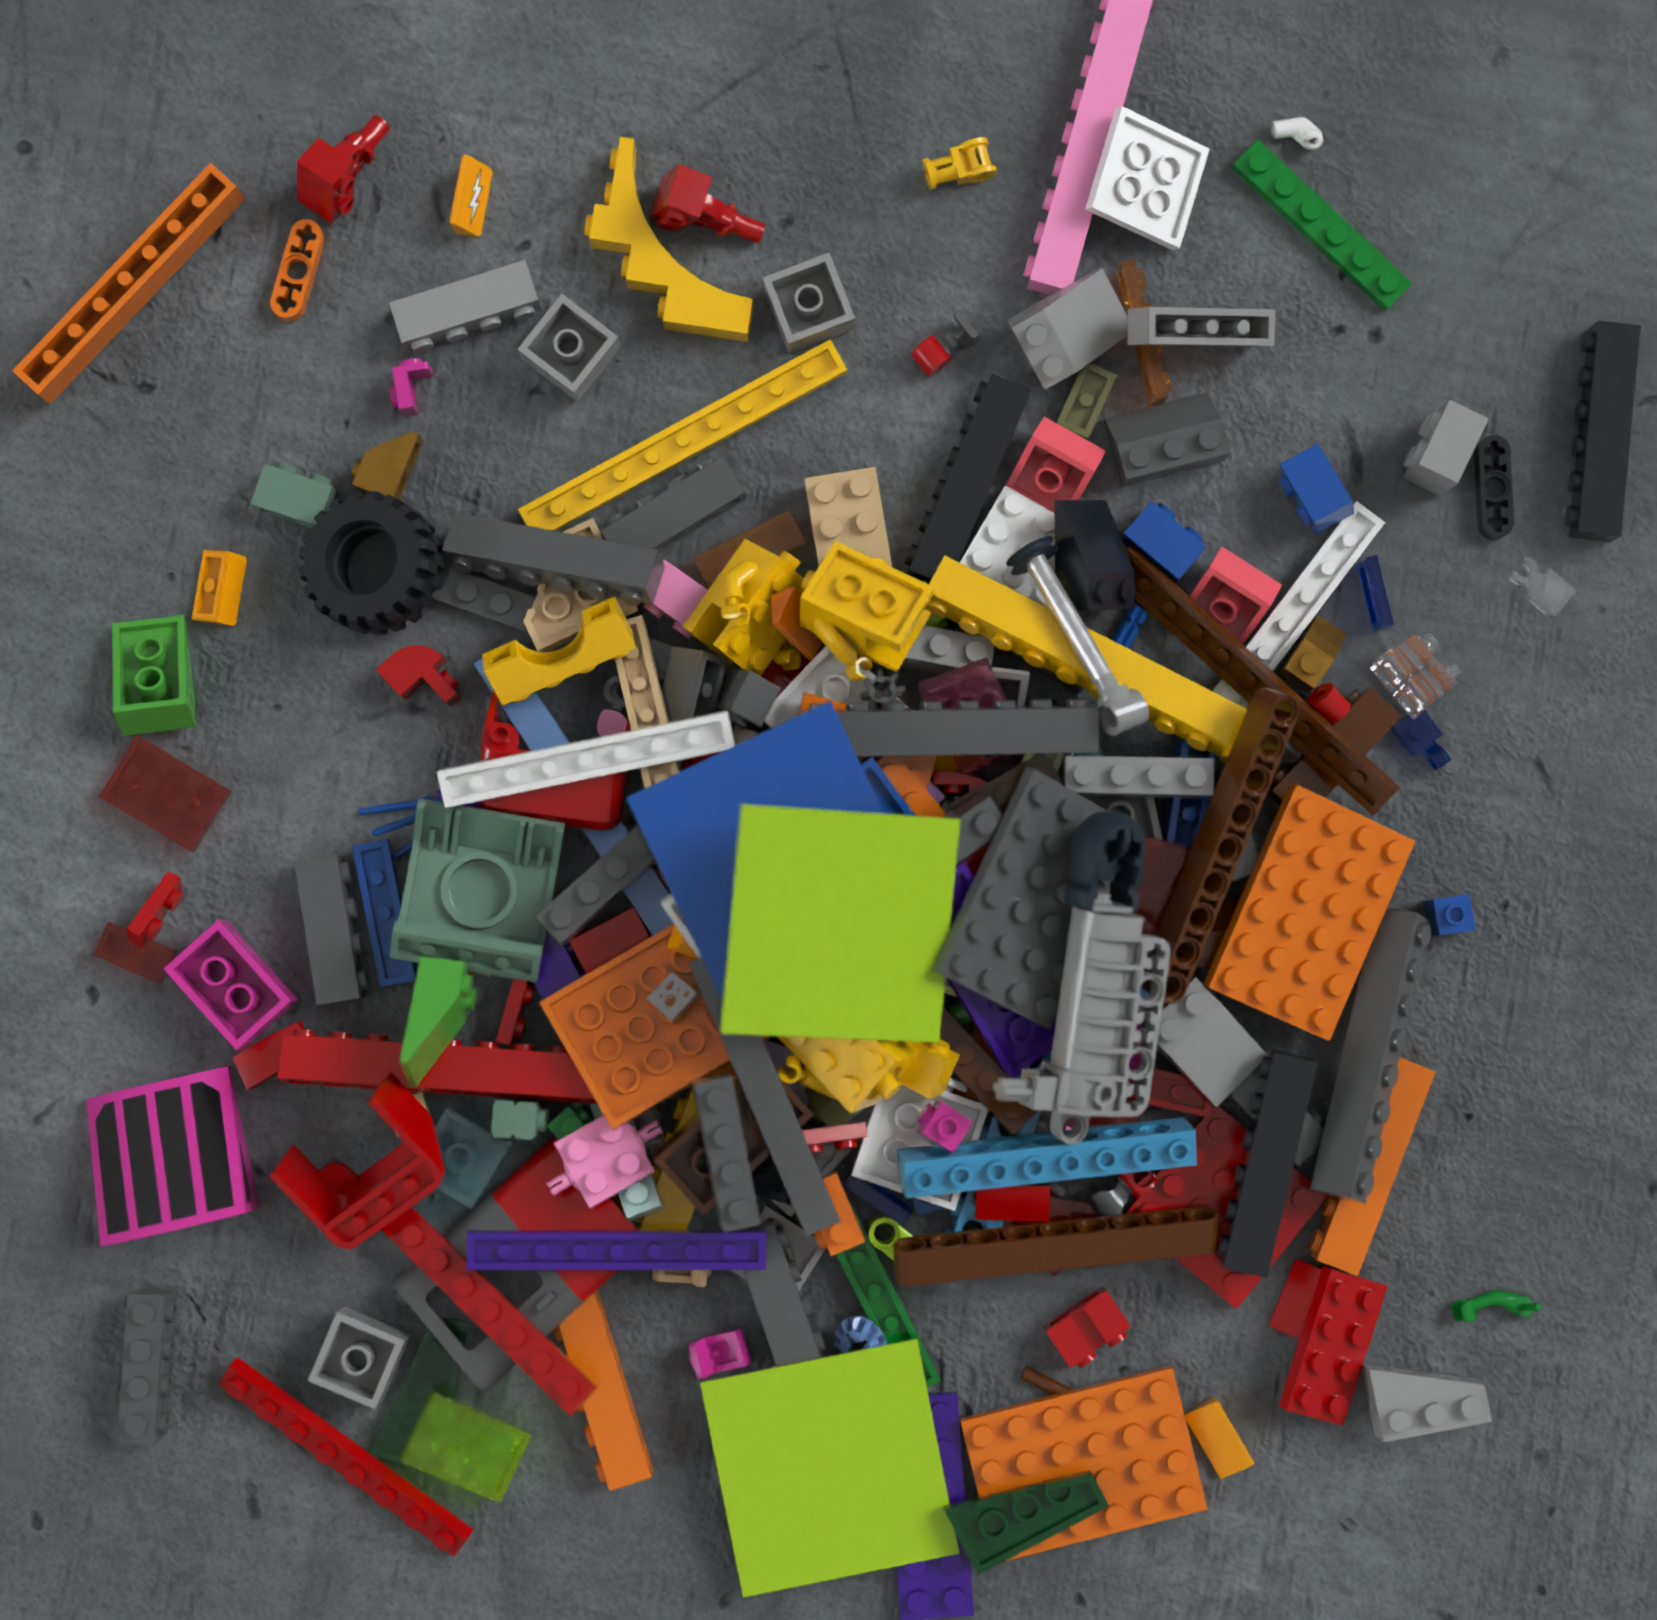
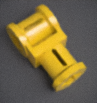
[922,137,998,191]

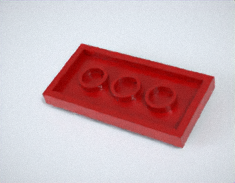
[1278,1266,1388,1425]

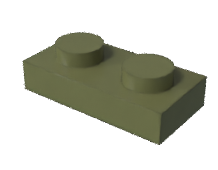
[1056,363,1117,440]

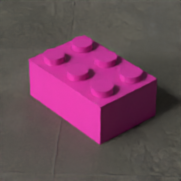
[164,920,300,1050]

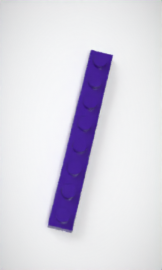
[467,1230,766,1270]

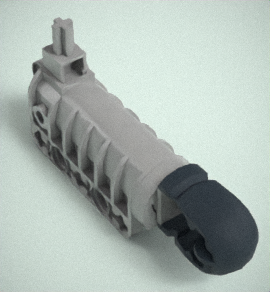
[993,811,1170,1145]

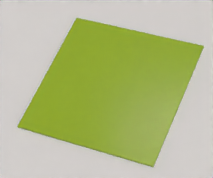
[720,804,960,1043]
[700,1338,960,1598]

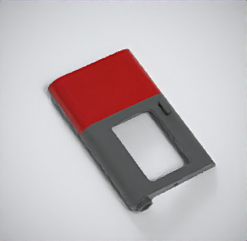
[393,1135,638,1392]

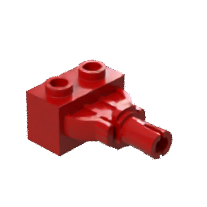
[297,115,390,224]
[649,164,765,244]

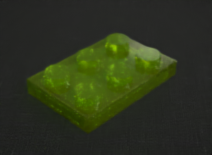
[399,1391,532,1503]

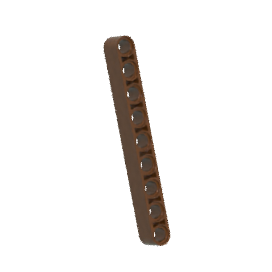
[1141,688,1300,1004]
[893,1206,1218,1285]

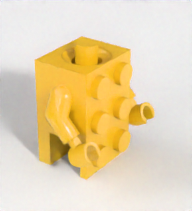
[682,539,804,676]
[800,541,934,682]
[777,1036,920,1113]

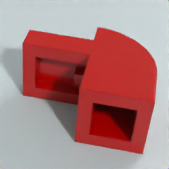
[376,645,461,706]

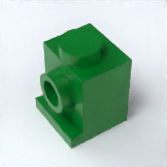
[547,1103,594,1140]

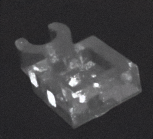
[1508,557,1577,619]

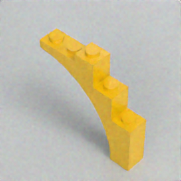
[584,137,754,342]

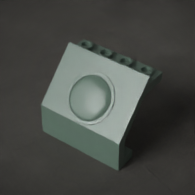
[390,798,565,982]

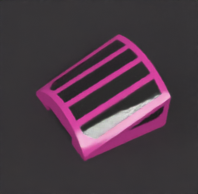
[86,1066,260,1247]

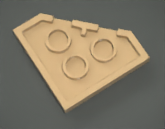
[523,518,638,652]

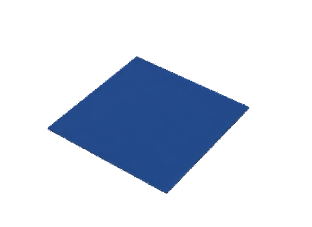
[627,701,884,1001]

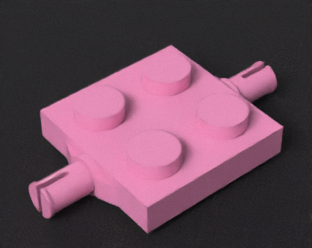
[546,1115,664,1209]

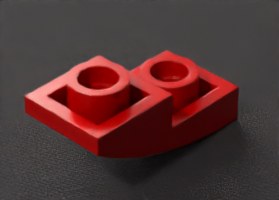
[933,770,987,794]
[232,1021,305,1090]

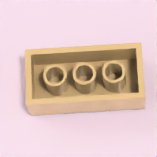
[804,467,892,568]

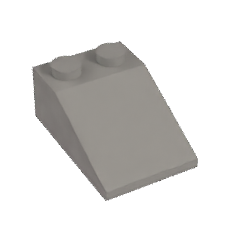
[1007,267,1128,390]
[1138,978,1268,1107]

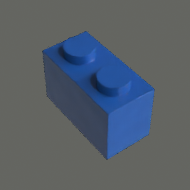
[1278,443,1354,534]
[1121,501,1206,583]

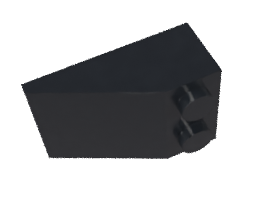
[1055,500,1136,610]

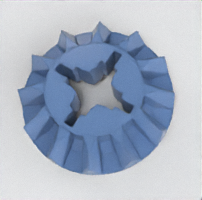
[833,1316,887,1354]

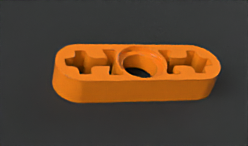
[270,219,325,322]

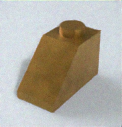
[351,431,424,500]
[1277,615,1348,691]

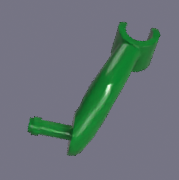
[1452,1290,1541,1322]

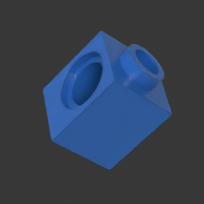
[1424,894,1475,936]

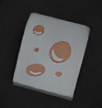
[646,972,699,1024]

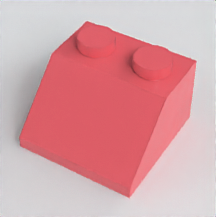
[1005,416,1106,513]
[1189,546,1282,644]

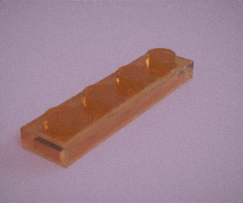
[1116,259,1172,406]

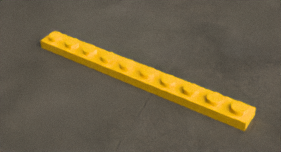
[518,339,848,531]

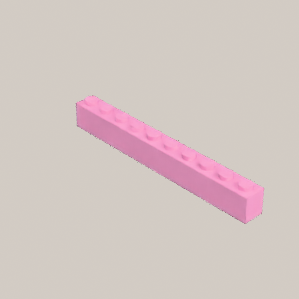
[1023,0,1153,295]

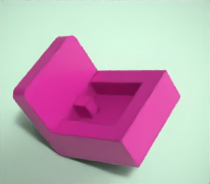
[389,358,433,417]
[916,1101,972,1152]
[689,1328,752,1379]

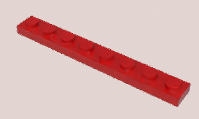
[380,1206,598,1416]
[219,1357,474,1557]

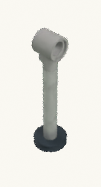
[1006,536,1149,736]

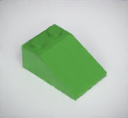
[112,615,196,736]
[400,956,477,1087]

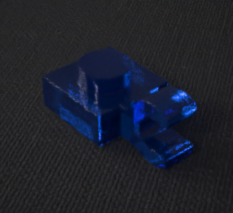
[1391,707,1451,771]

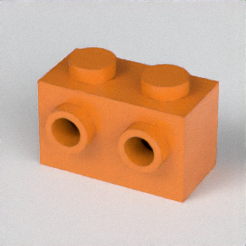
[814,1170,865,1256]

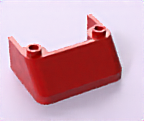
[477,692,631,831]
[269,1071,445,1249]

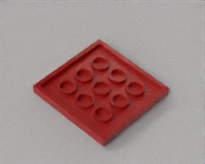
[1123,1104,1328,1309]

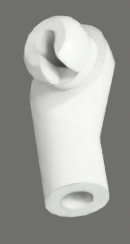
[1272,117,1323,150]

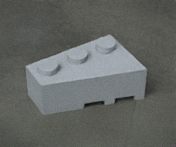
[1362,1364,1492,1443]

